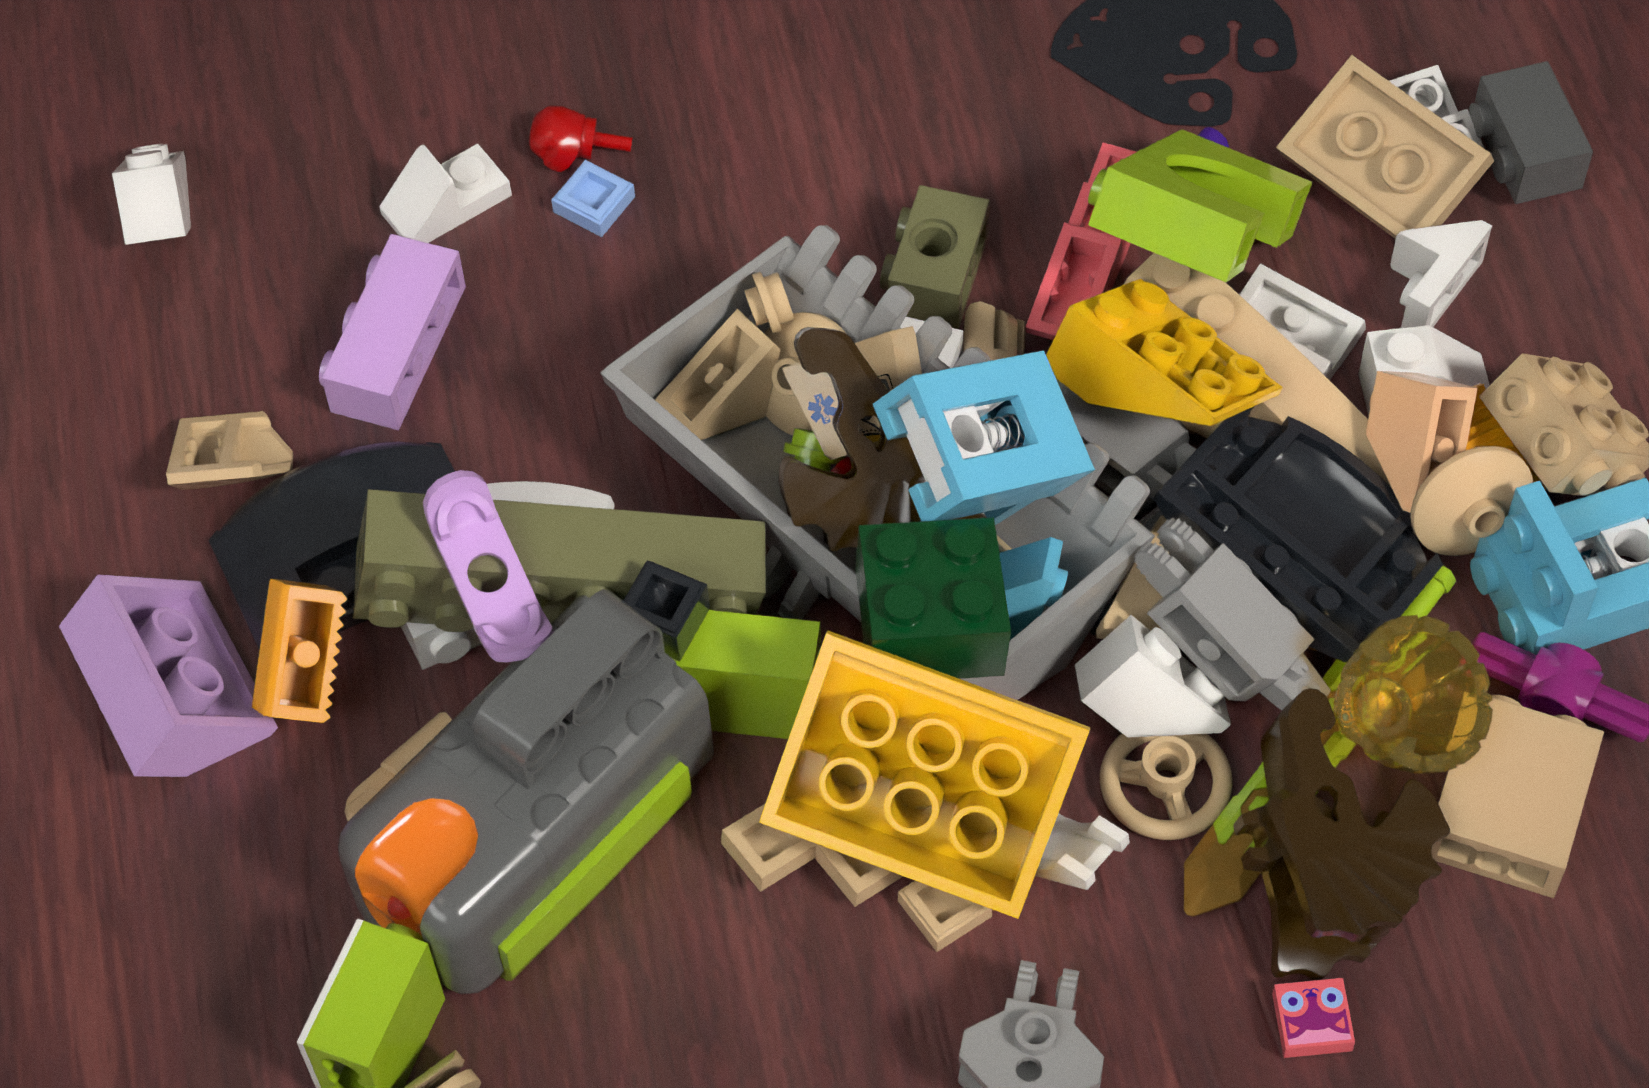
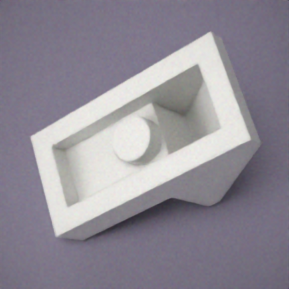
[379,144,512,243]
[1390,220,1492,328]

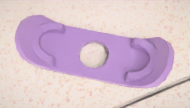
[423,470,554,663]

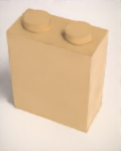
[1431,692,1604,898]

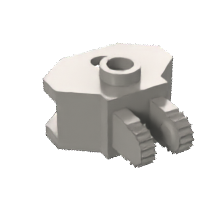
[958,960,1104,1088]

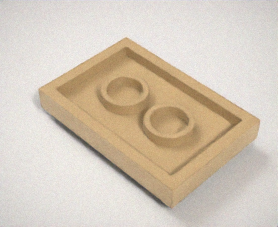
[1276,55,1494,239]

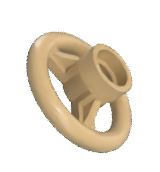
[1100,733,1233,840]

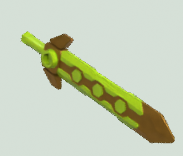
[1184,566,1456,917]

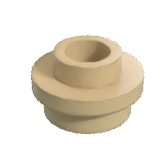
[744,271,794,334]

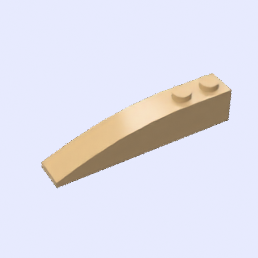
[1124,253,1415,535]

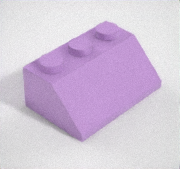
[59,575,278,777]

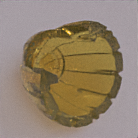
[1333,615,1493,774]

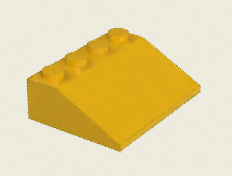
[759,631,1090,919]

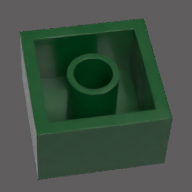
[855,517,1011,679]

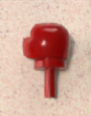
[529,105,633,172]

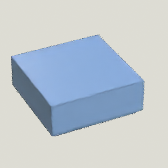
[551,160,635,237]

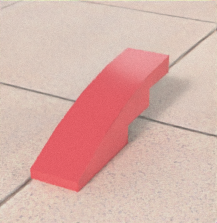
[1025,142,1136,340]

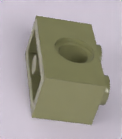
[880,185,990,329]

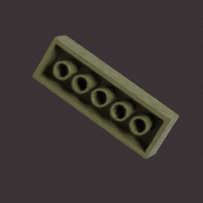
[353,489,766,632]

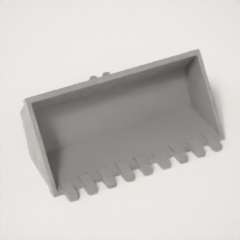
[601,225,1155,700]

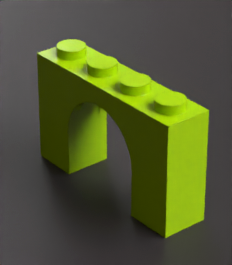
[1088,129,1312,282]

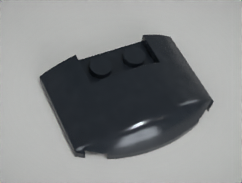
[1153,406,1443,667]
[209,441,455,651]

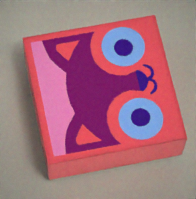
[1272,978,1355,1058]

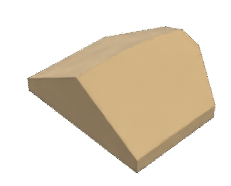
[166,411,293,490]

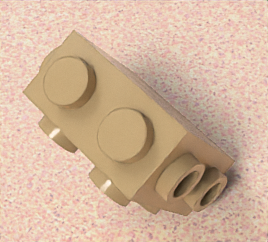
[1479,353,1649,496]

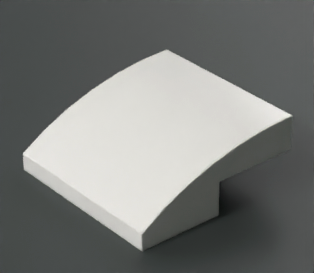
[1240,264,1366,380]

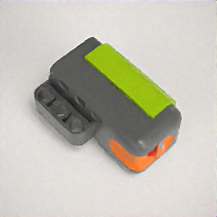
[338,589,714,995]

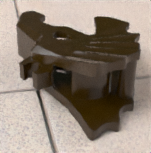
[778,327,987,551]
[1233,688,1450,981]

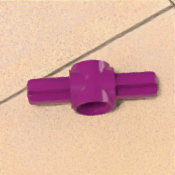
[1465,632,1649,742]

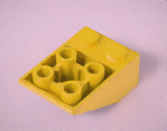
[1046,278,1283,426]

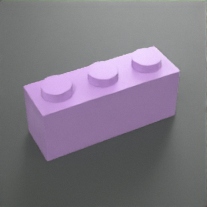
[319,234,466,430]

